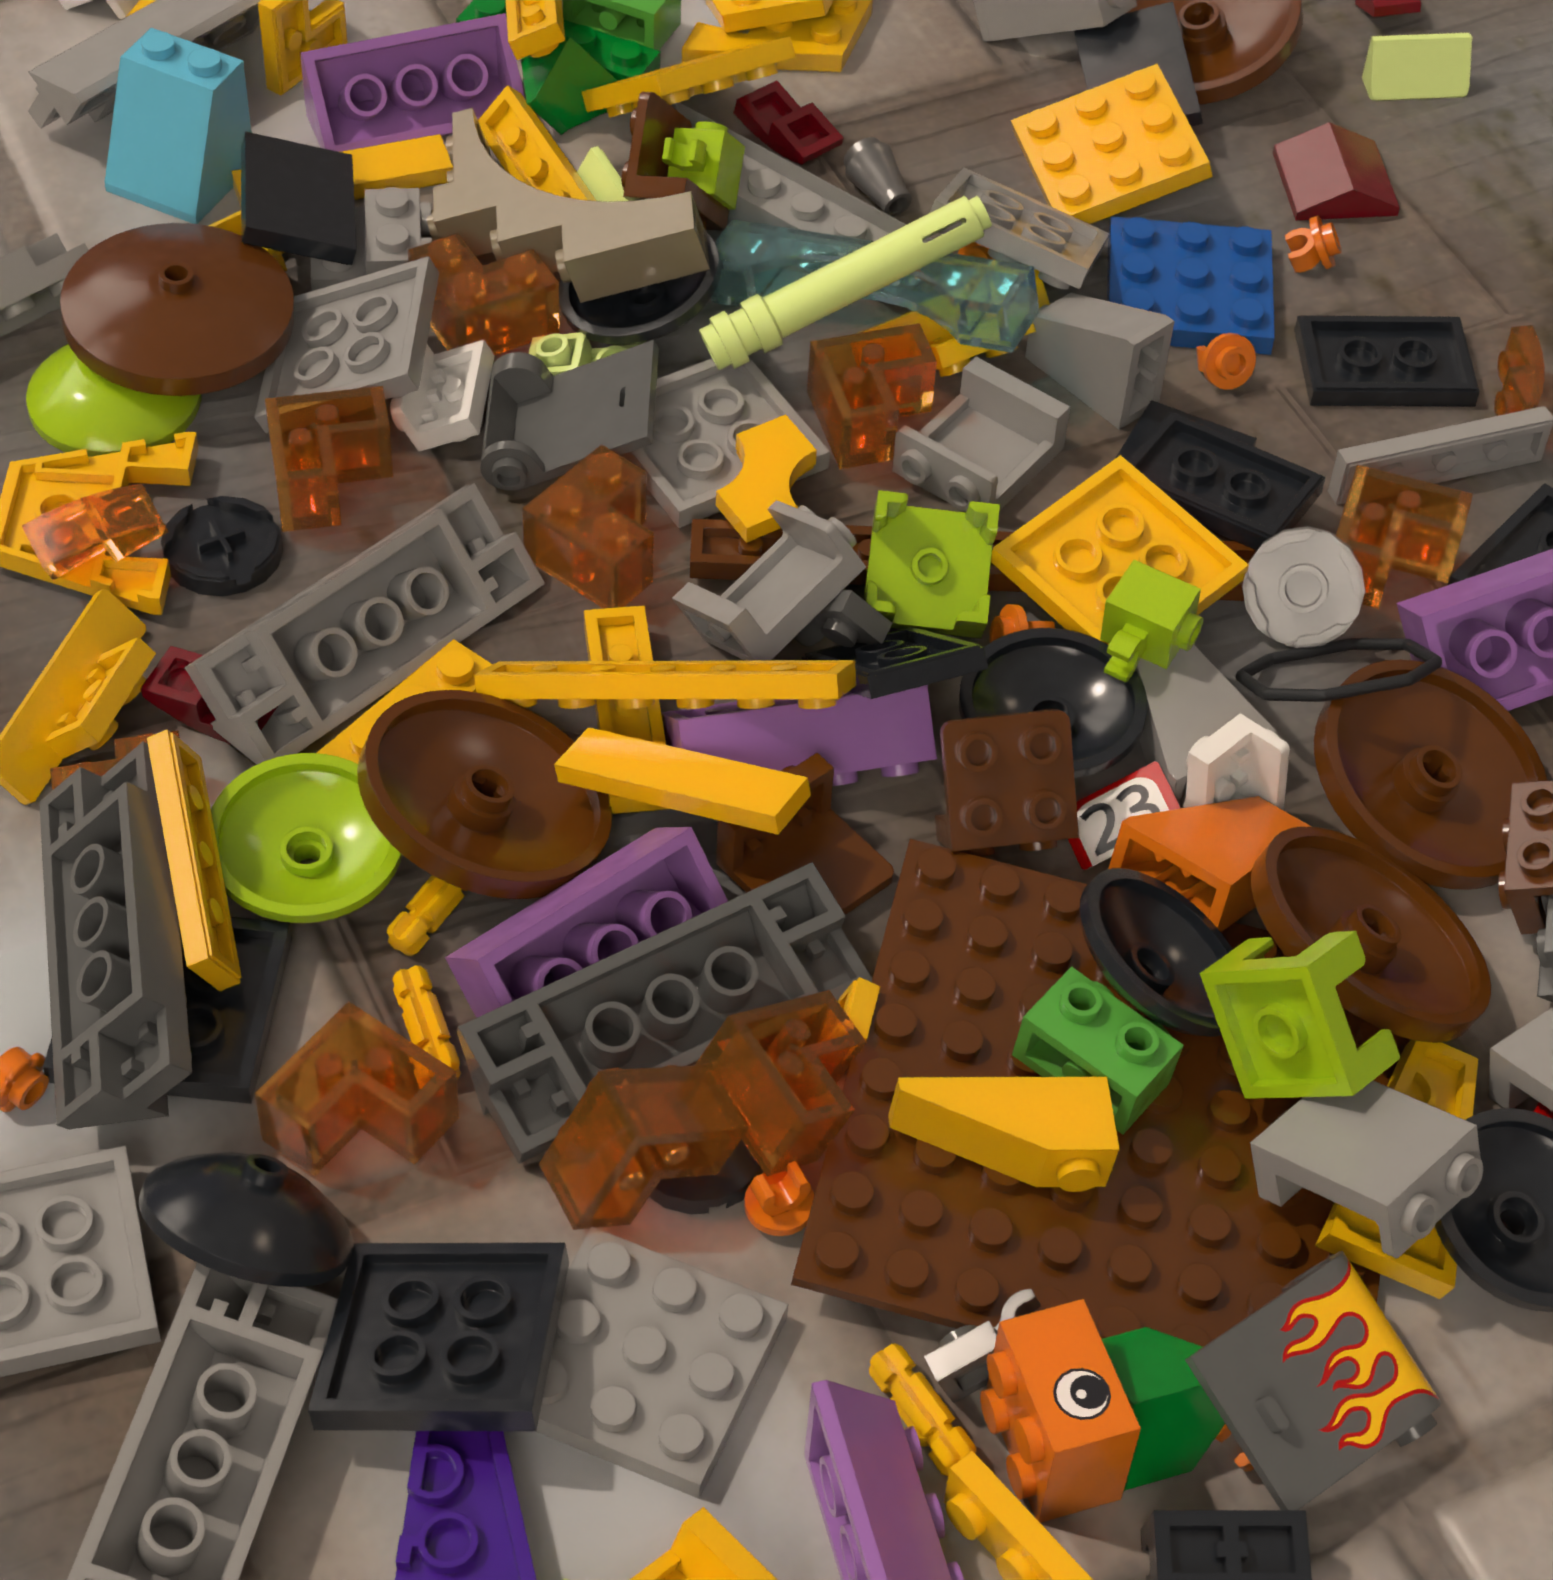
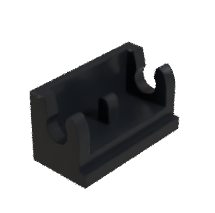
[1140,1510,1312,1580]

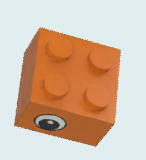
[980,1299,1141,1523]

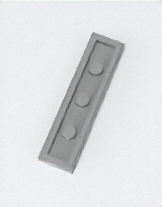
[1328,406,1553,505]

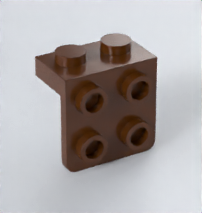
[621,92,729,231]
[935,709,1079,857]
[716,753,894,915]
[1498,780,1553,934]

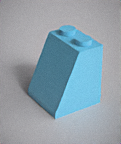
[104,27,252,224]

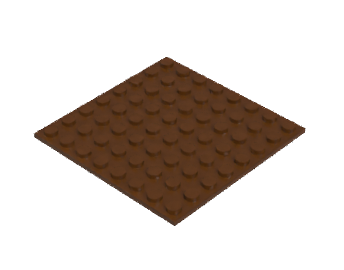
[791,839,1410,1347]

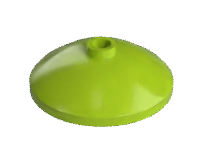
[26,344,201,457]
[211,753,403,923]

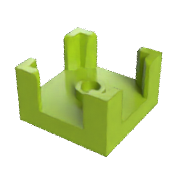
[864,490,1000,638]
[1200,931,1400,1099]

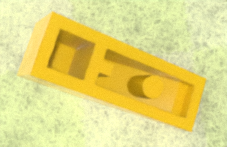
[888,1077,1119,1192]

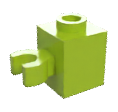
[662,121,745,210]
[1100,560,1204,683]

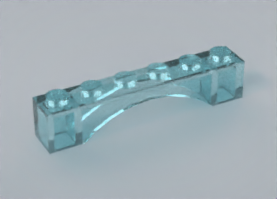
[711,219,1039,353]

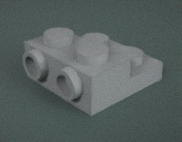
[311,187,433,291]

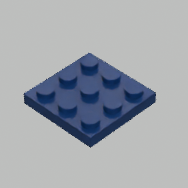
[1107,216,1275,355]

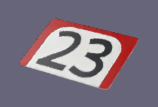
[1068,761,1180,870]

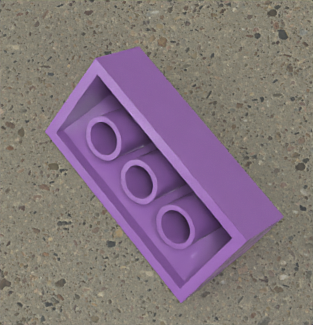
[1396,549,1553,711]
[661,685,937,786]
[445,827,728,1018]
[804,1380,964,1580]

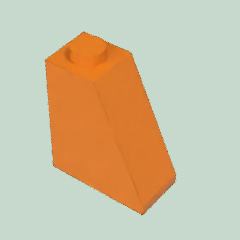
[1108,796,1312,932]

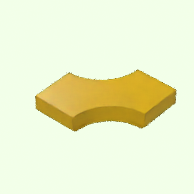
[716,414,817,543]

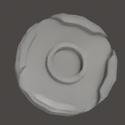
[1242,526,1365,648]

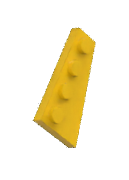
[1315,1040,1479,1299]

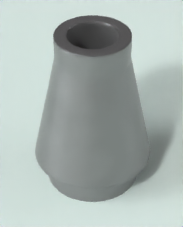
[843,137,912,217]

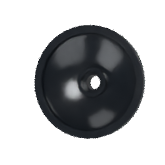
[558,232,722,345]
[959,628,1147,778]
[1080,868,1233,1037]
[1435,1108,1553,1312]
[139,1152,354,1287]

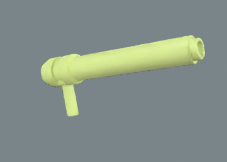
[699,196,992,370]

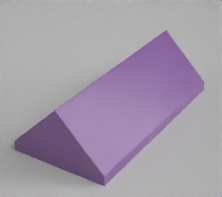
[300,13,525,152]

